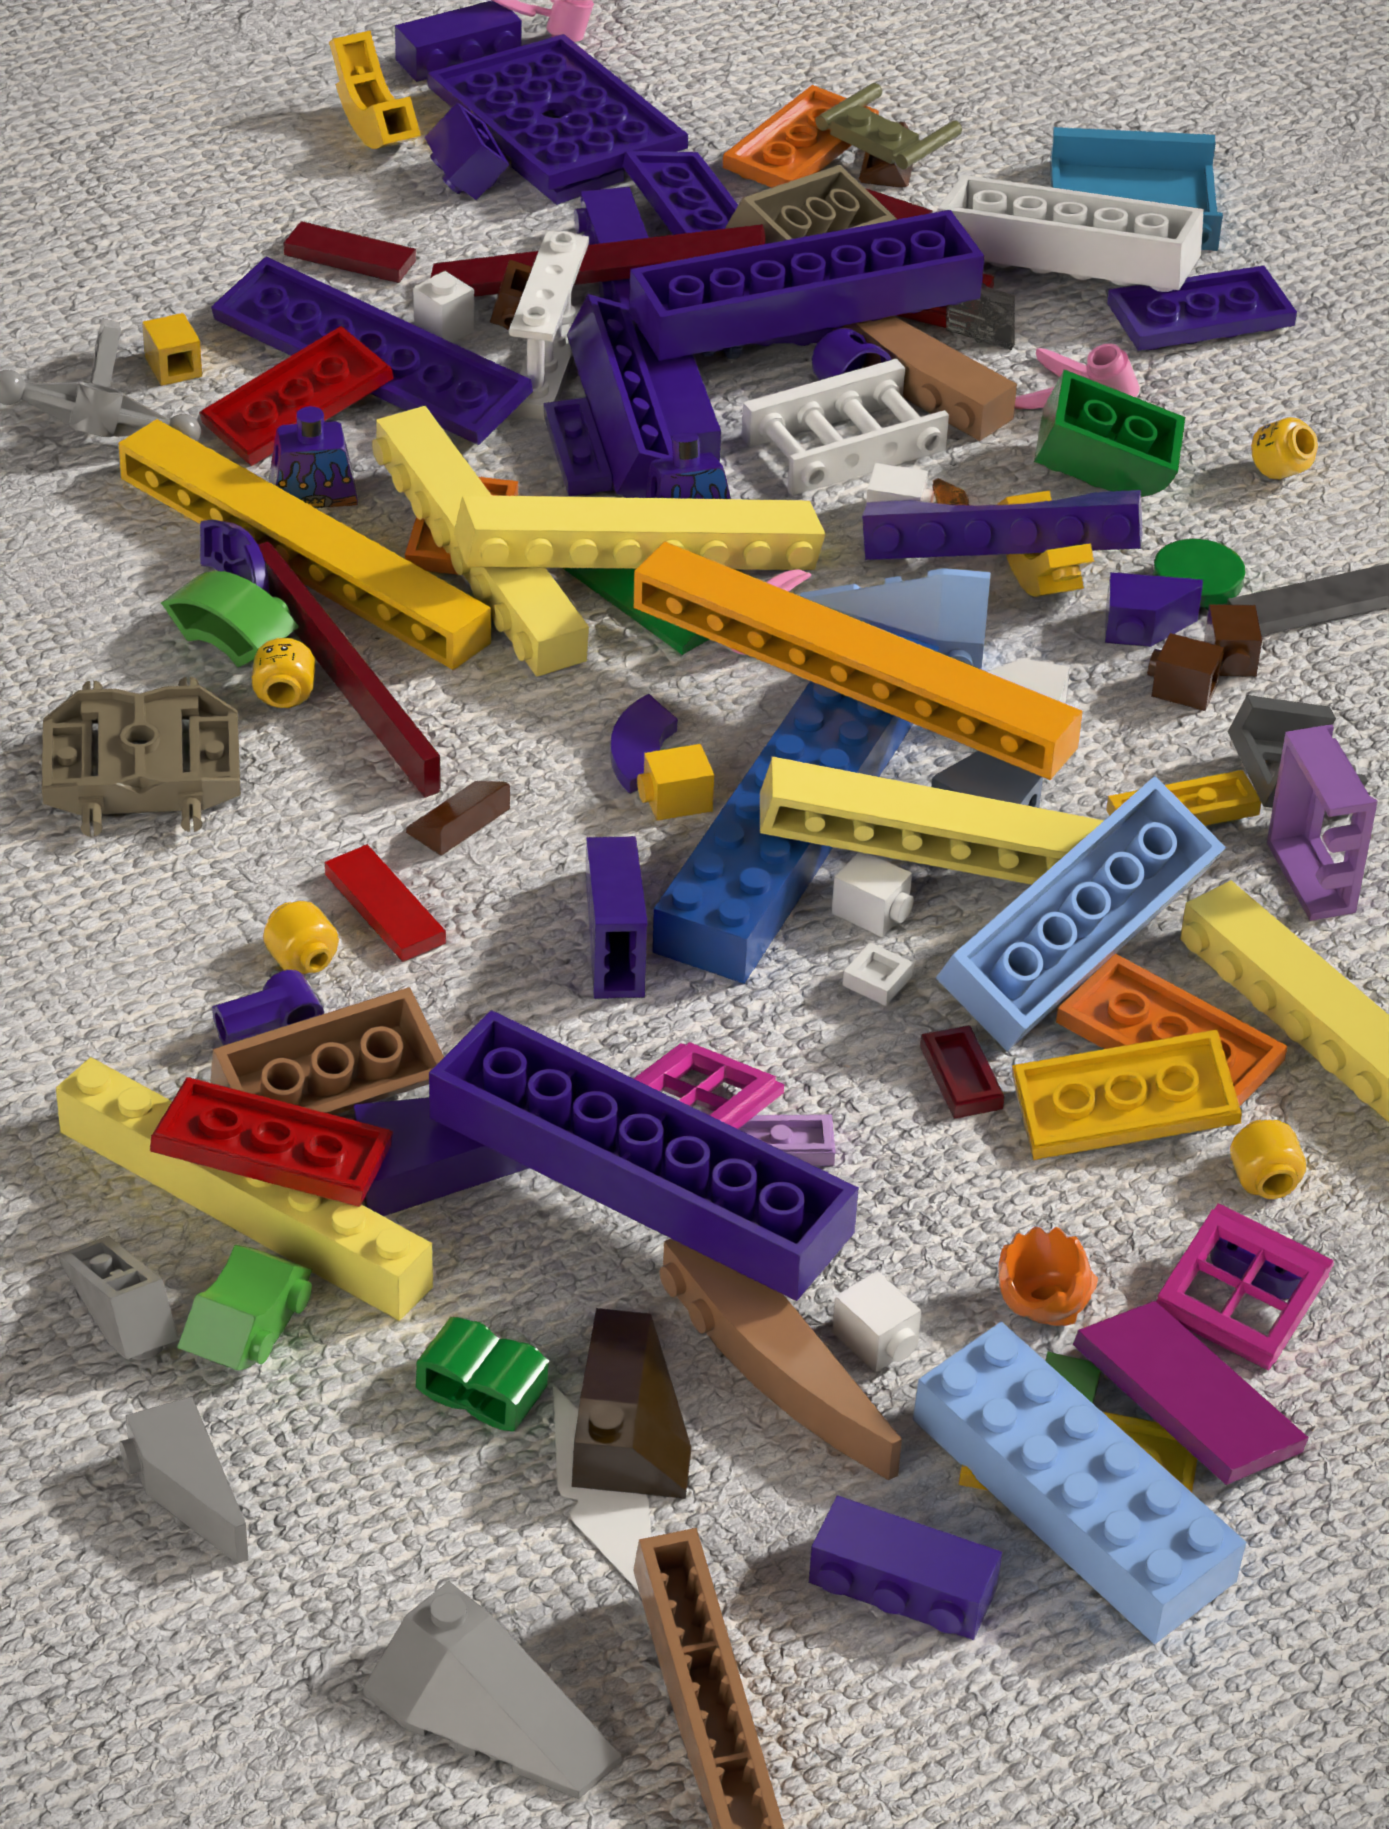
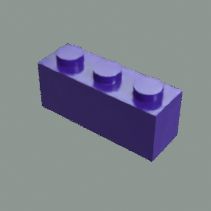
[395,0,522,82]
[808,1495,1002,1640]

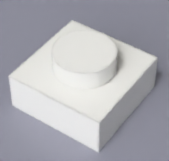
[842,942,914,1006]

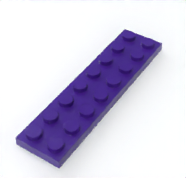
[622,151,833,346]
[211,256,533,445]

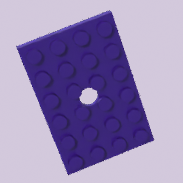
[427,34,688,191]

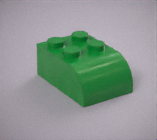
[1034,369,1186,497]

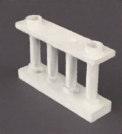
[509,231,589,420]
[741,359,949,496]

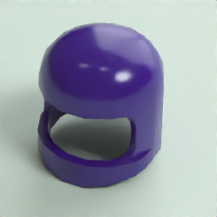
[811,328,892,380]

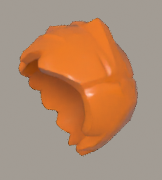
[998,1226,1098,1326]

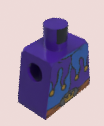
[269,406,358,508]
[646,433,731,499]

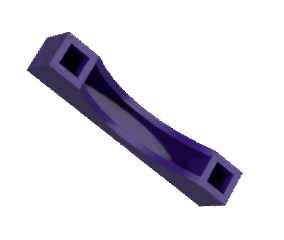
[862,490,1143,560]

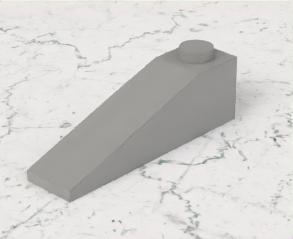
[363,1581,622,1799]

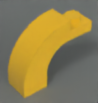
[329,31,421,149]
[997,490,1094,597]

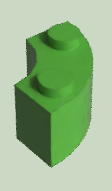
[161,571,299,668]
[177,1245,313,1370]

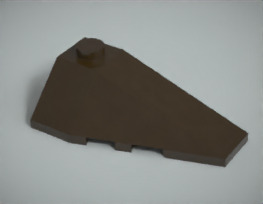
[571,1308,692,1499]

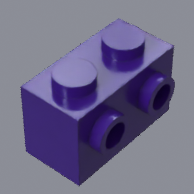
[424,103,509,200]

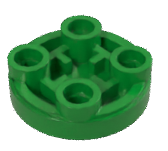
[1152,538,1245,610]

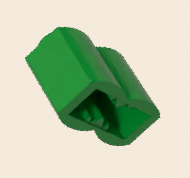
[416,1317,549,1431]

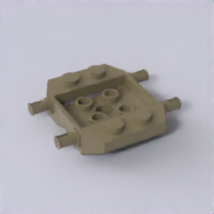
[42,677,241,837]

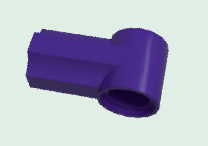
[212,969,325,1046]

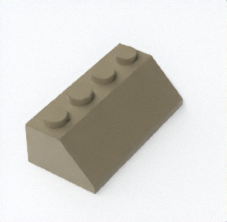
[725,165,897,244]

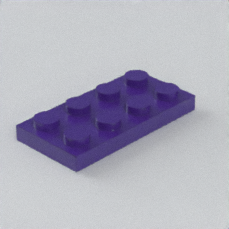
[1107,265,1297,351]

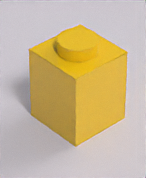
[142,313,202,386]
[637,744,714,821]

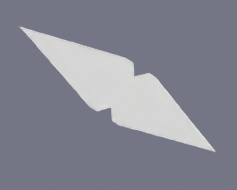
[553,1384,651,1592]

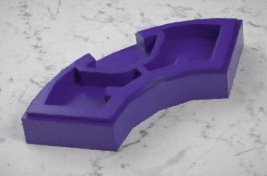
[200,520,270,595]
[611,694,678,794]

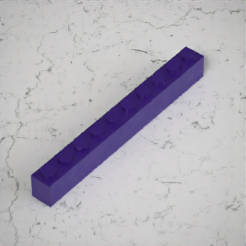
[574,187,721,462]

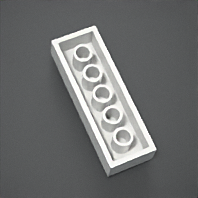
[937,175,1204,292]

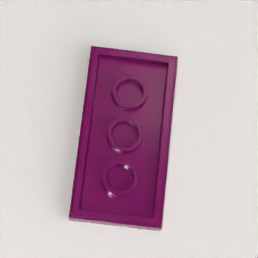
[1073,1301,1309,1485]

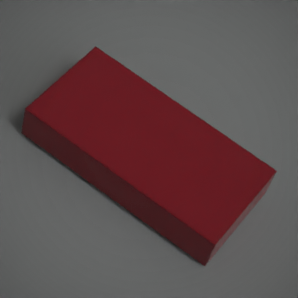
[920,1025,1005,1119]

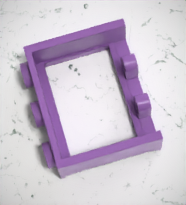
[1267,724,1378,921]

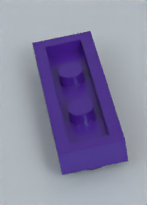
[543,397,612,496]

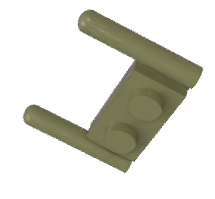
[815,83,962,170]

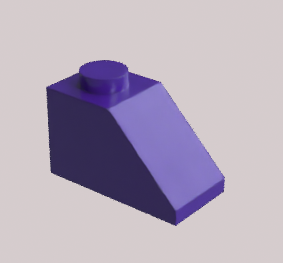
[1105,572,1203,647]

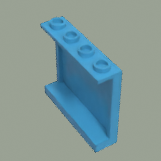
[1050,127,1223,251]

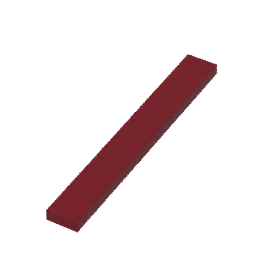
[430,224,766,297]
[258,541,441,798]

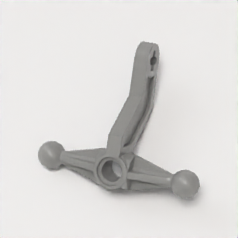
[0,318,201,442]

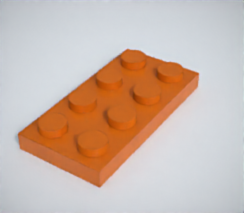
[723,85,879,188]
[1056,953,1288,1106]

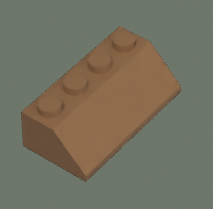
[210,987,444,1115]

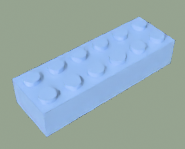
[936,776,1226,1052]
[913,1321,1246,1645]

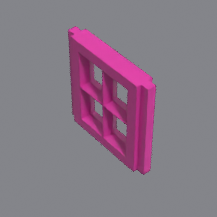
[633,1042,784,1129]
[1156,1203,1334,1371]

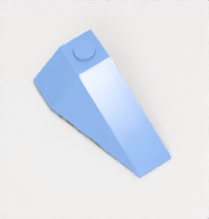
[800,568,991,670]

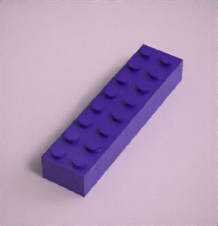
[629,210,984,361]
[429,1010,859,1301]

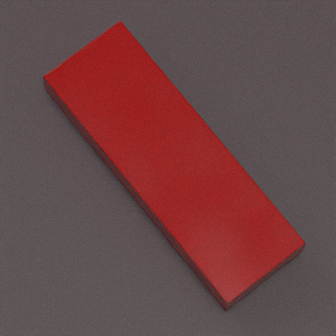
[325,844,446,962]

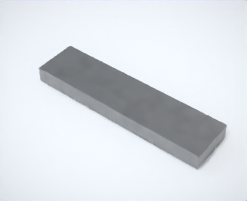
[1227,563,1389,636]

